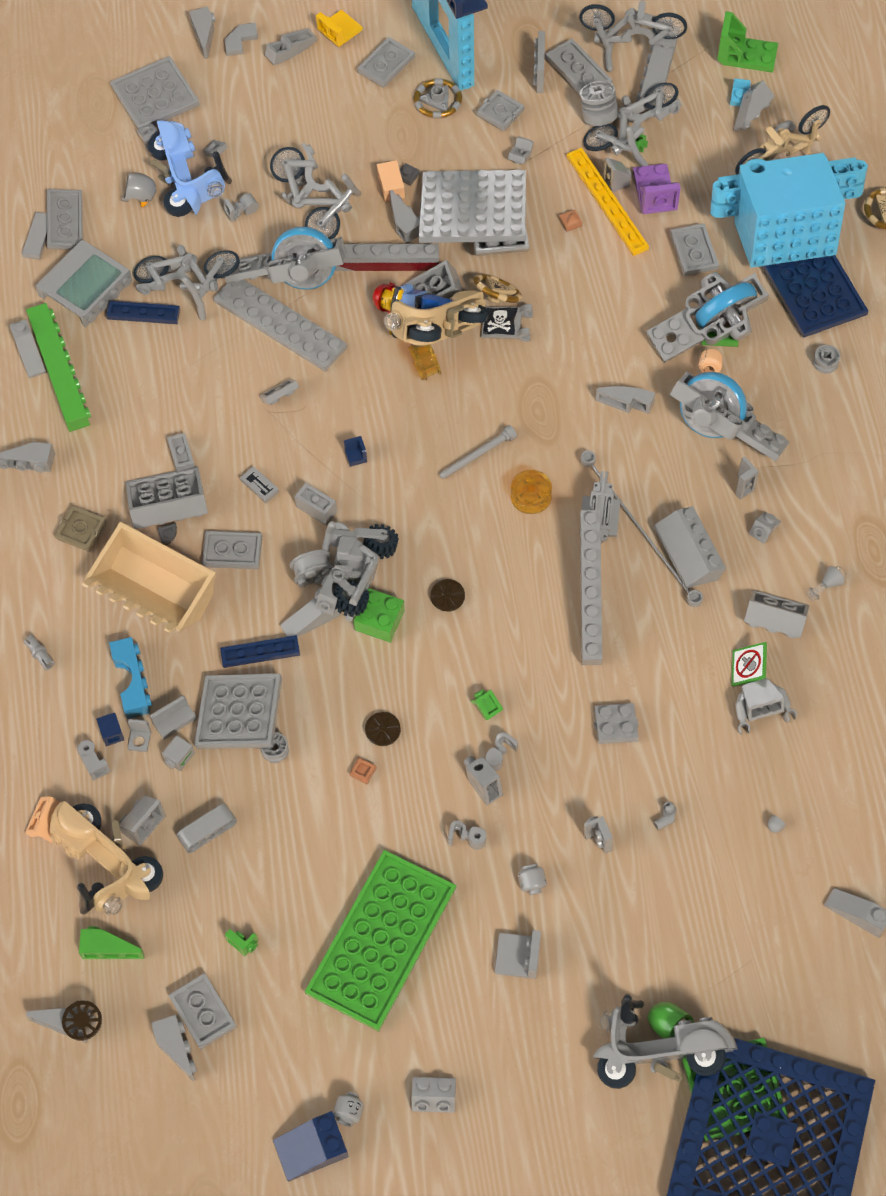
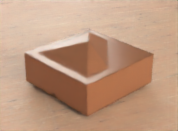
[559,210,582,232]

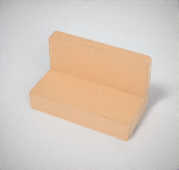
[25,796,60,843]

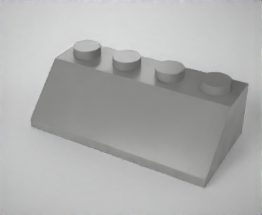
[654,506,726,588]

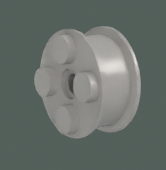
[289,550,334,587]

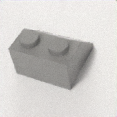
[119,796,166,846]

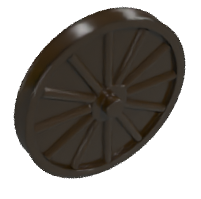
[431,579,465,612]
[365,712,401,746]

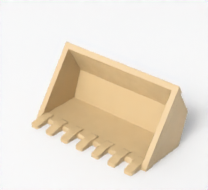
[82,521,216,633]

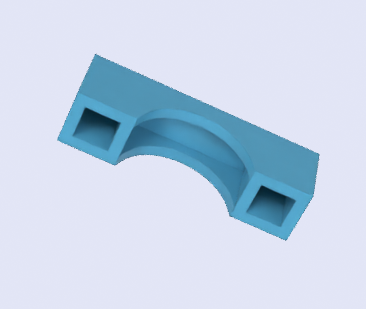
[109,637,152,719]

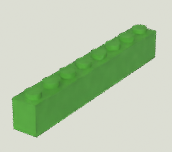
[26,303,91,432]

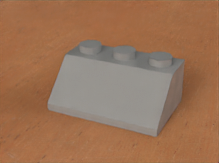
[473,229,529,256]
[744,590,810,638]

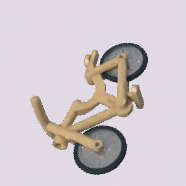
[735,105,830,175]

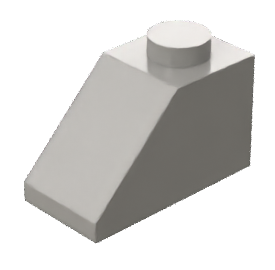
[603,158,632,192]

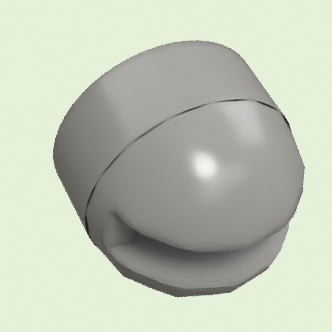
[768,815,786,833]

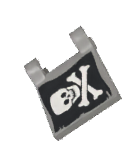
[481,304,533,342]

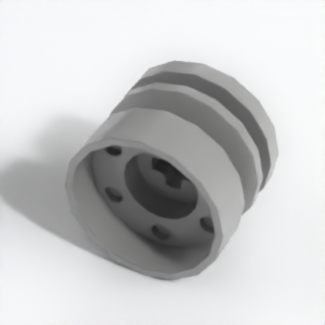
[580,81,618,126]

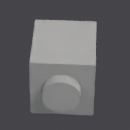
[162,735,195,771]

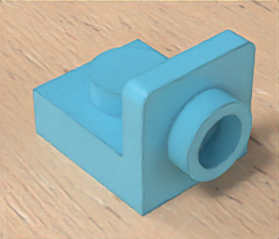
[730,78,751,107]

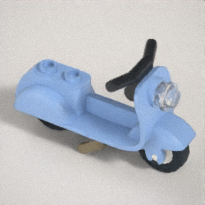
[148,120,232,217]

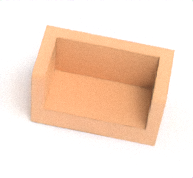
[377,160,405,202]

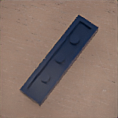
[106,301,180,325]
[220,635,300,668]

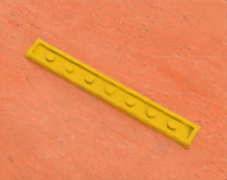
[567,147,649,256]

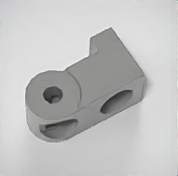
[78,740,111,781]

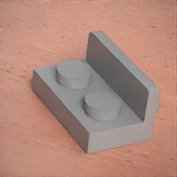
[584,816,613,853]

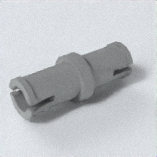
[24,635,55,670]

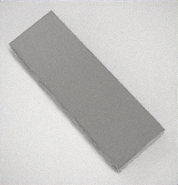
[22,212,47,260]

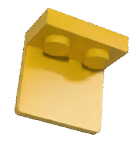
[316,10,363,47]

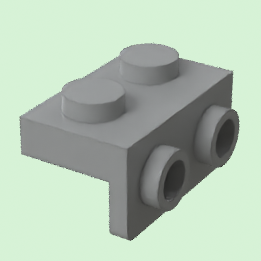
[412,1077,456,1113]

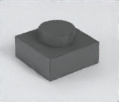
[400,163,420,186]

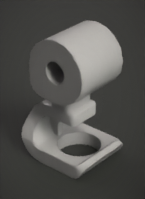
[224,193,259,222]
[485,732,518,771]
[448,820,486,850]

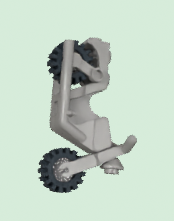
[314,521,399,621]

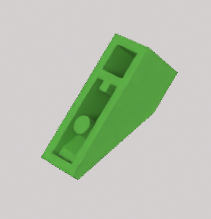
[79,926,145,959]

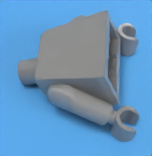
[735,679,797,735]

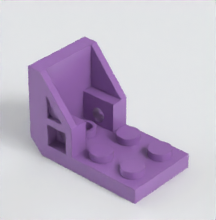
[633,164,681,214]

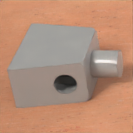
[464,756,503,806]

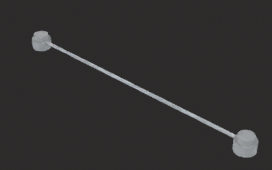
[581,450,703,607]

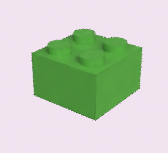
[354,588,405,643]

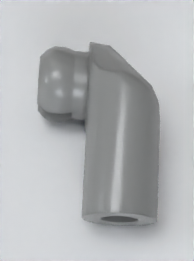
[775,120,796,133]
[654,802,676,830]

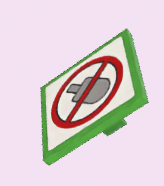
[732,642,767,687]

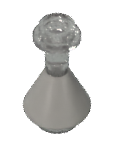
[806,566,846,601]

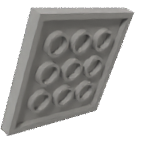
[110,56,200,129]
[194,674,282,749]

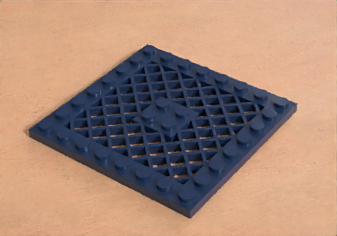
[666,1038,876,1196]

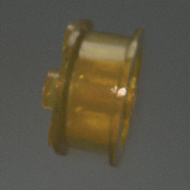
[408,344,442,381]
[511,469,552,514]

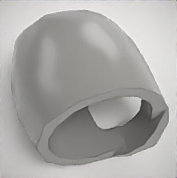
[121,172,157,208]

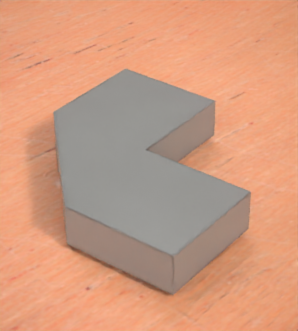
[225,23,258,56]

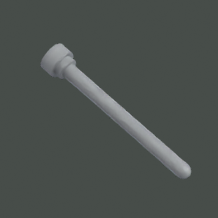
[440,425,517,479]

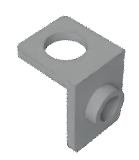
[128,719,151,752]

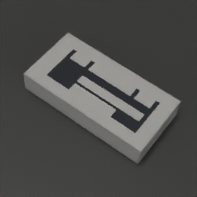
[240,466,279,503]

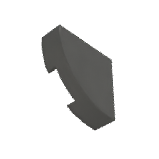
[158,523,177,546]

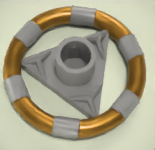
[414,78,462,118]

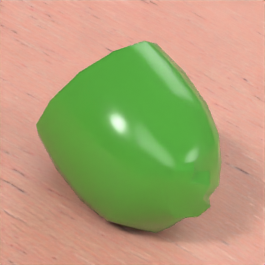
[647,1001,694,1039]

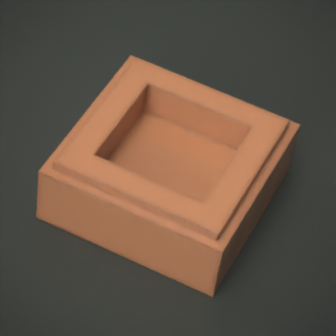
[349,757,377,784]

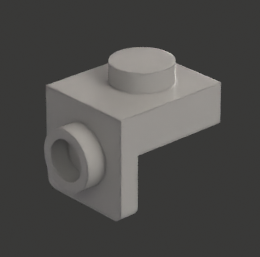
[508,136,534,164]
[749,512,781,543]

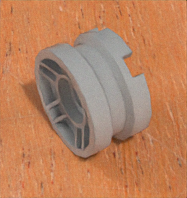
[813,345,840,374]
[261,732,289,763]

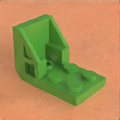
[717,11,778,73]

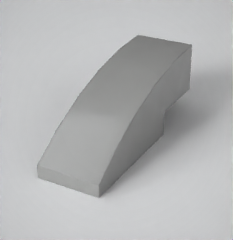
[265,28,317,65]
[595,386,656,414]

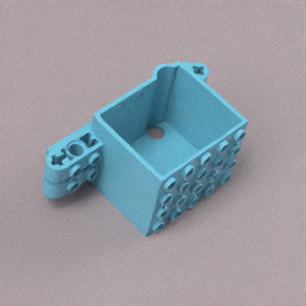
[710,153,868,268]

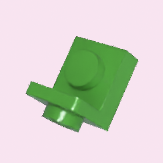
[471,689,503,720]
[225,929,258,956]

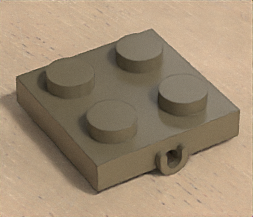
[55,505,107,552]

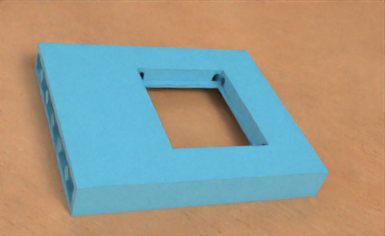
[412,0,474,90]

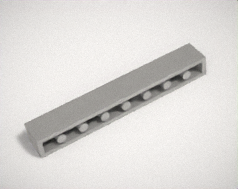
[580,510,602,665]

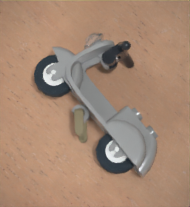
[593,994,738,1089]

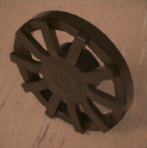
[62,1001,102,1041]

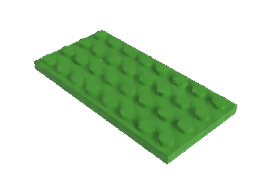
[305,850,457,1032]

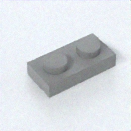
[259,379,299,405]
[167,433,195,471]

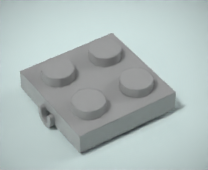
[477,90,524,131]
[594,703,639,744]

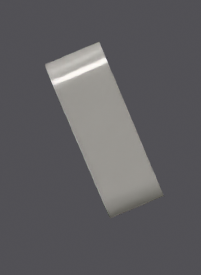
[176,804,237,853]

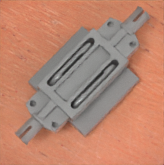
[579,471,621,543]

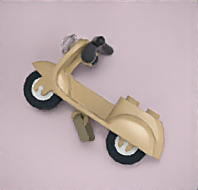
[50,801,163,915]

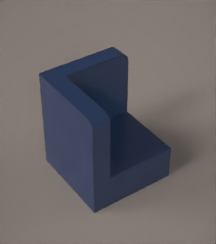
[343,436,367,467]
[96,713,125,747]

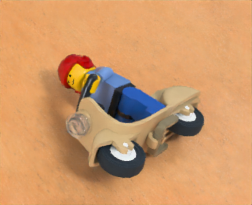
[372,282,488,345]

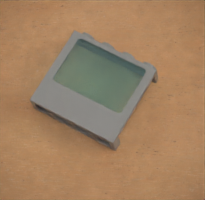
[35,239,132,327]

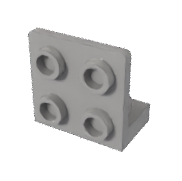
[495,930,541,979]

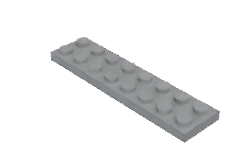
[213,279,347,372]

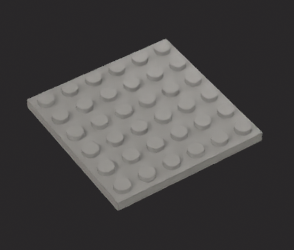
[419,169,526,243]

